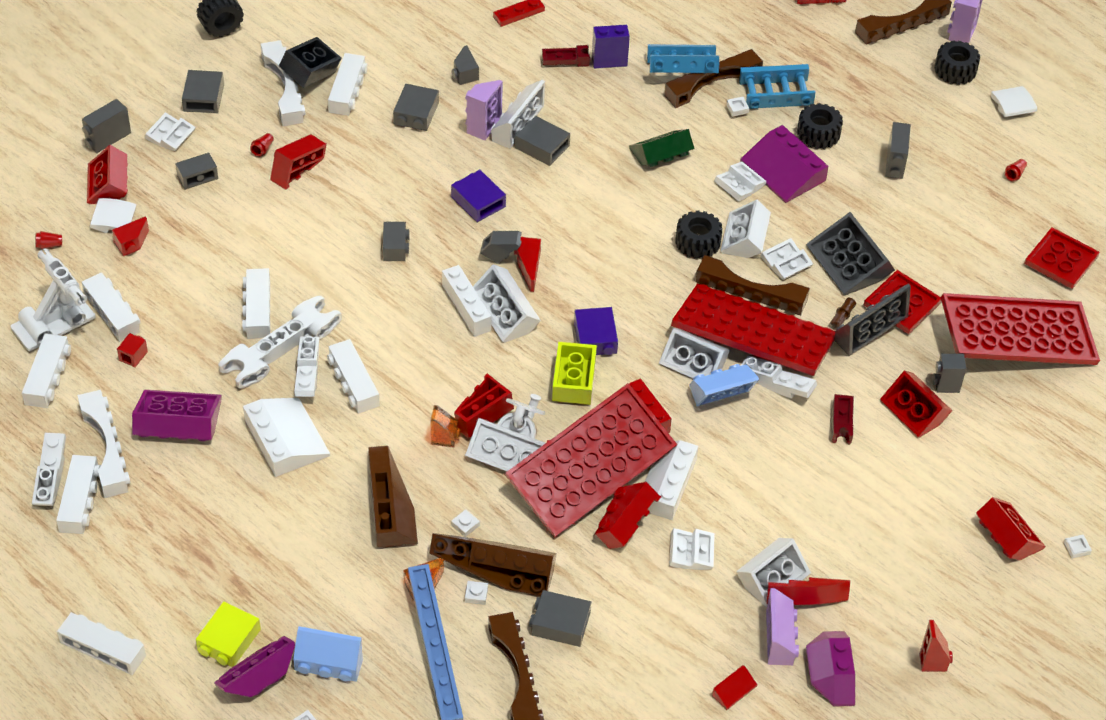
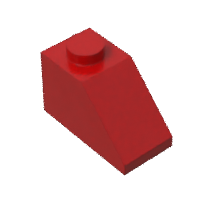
[112,216,149,257]

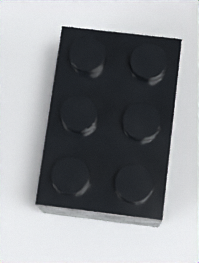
[279,37,342,88]

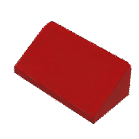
[712,665,758,710]

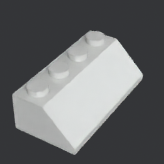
[491,80,545,149]
[473,264,541,343]
[645,440,698,520]

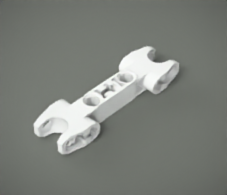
[218,296,342,389]

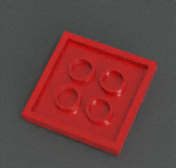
[1024,227,1100,289]
[863,270,942,334]

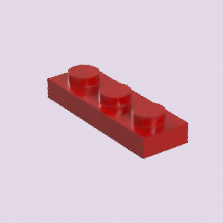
[493,0,545,27]

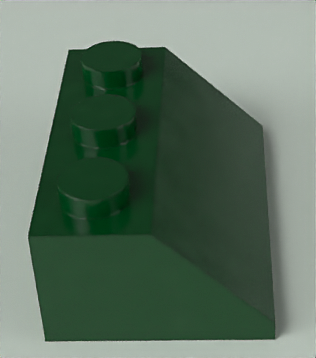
[629,129,695,167]

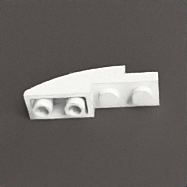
[294,336,319,397]
[740,355,817,399]
[32,433,66,506]

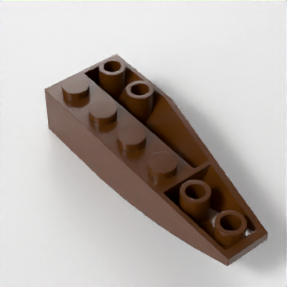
[368,446,418,547]
[429,533,557,596]

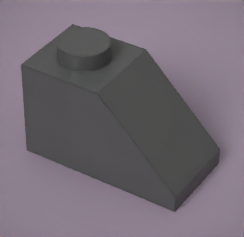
[452,45,479,85]

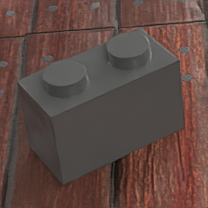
[175,152,218,190]
[383,222,410,261]
[932,354,966,393]

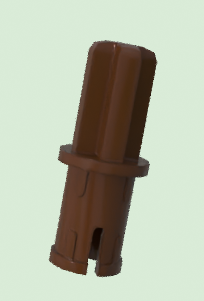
[830,297,857,328]

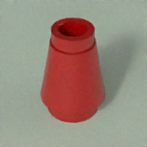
[250,133,274,156]
[1005,159,1027,181]
[35,231,62,249]

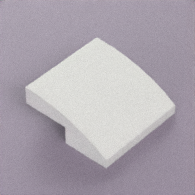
[991,86,1037,117]
[145,112,196,151]
[714,162,767,201]
[89,198,136,233]
[760,238,813,280]
[669,528,715,570]

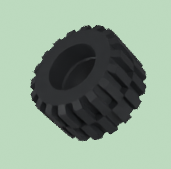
[196,0,244,37]
[934,40,980,85]
[797,103,843,149]
[675,210,723,259]

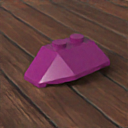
[806,631,855,707]
[214,636,295,697]

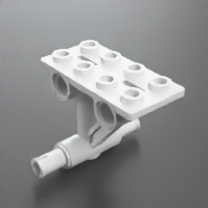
[10,249,96,351]

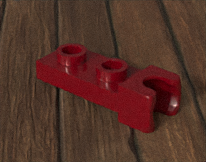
[542,45,590,67]
[832,394,854,445]

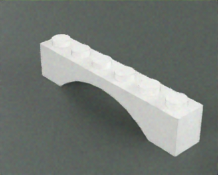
[260,40,306,127]
[77,390,130,498]

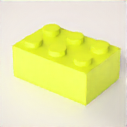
[552,342,597,405]

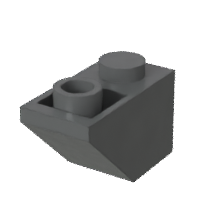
[480,231,522,264]

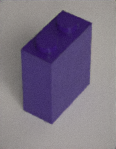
[592,24,630,69]
[451,169,506,223]
[574,307,618,355]

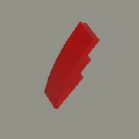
[766,577,850,605]

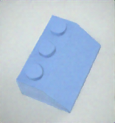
[689,364,759,406]
[293,626,363,682]

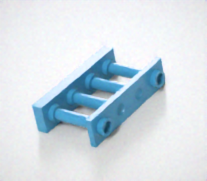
[647,44,719,73]
[739,64,816,109]

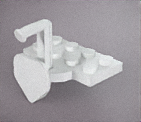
[465,394,545,471]

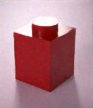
[117,333,148,368]

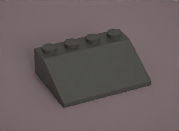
[806,212,895,295]
[835,284,911,356]

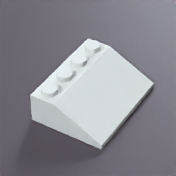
[243,398,330,477]

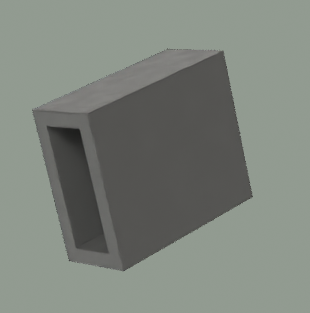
[182,70,224,114]
[393,83,439,131]
[82,99,131,153]
[514,116,570,166]
[885,122,911,179]
[529,590,592,647]

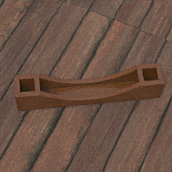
[855,0,952,45]
[664,49,763,108]
[696,255,810,316]
[488,612,544,720]

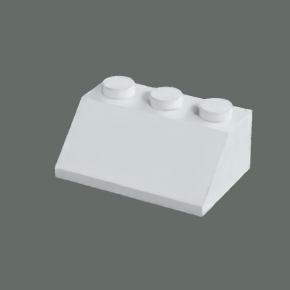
[720,200,771,258]
[659,328,730,378]
[736,538,811,607]

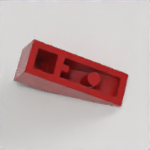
[514,237,541,292]
[919,620,953,672]

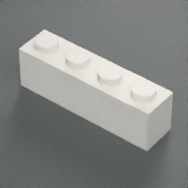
[328,53,368,116]
[442,265,491,337]
[242,268,270,339]
[82,272,141,342]
[22,334,71,408]
[327,339,380,414]
[56,455,101,534]
[57,612,146,675]

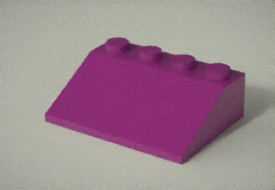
[740,125,829,203]
[132,389,222,441]

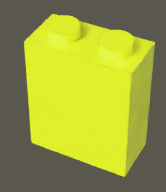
[196,601,261,667]

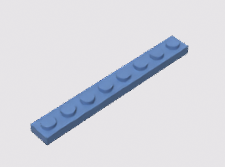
[408,564,463,720]

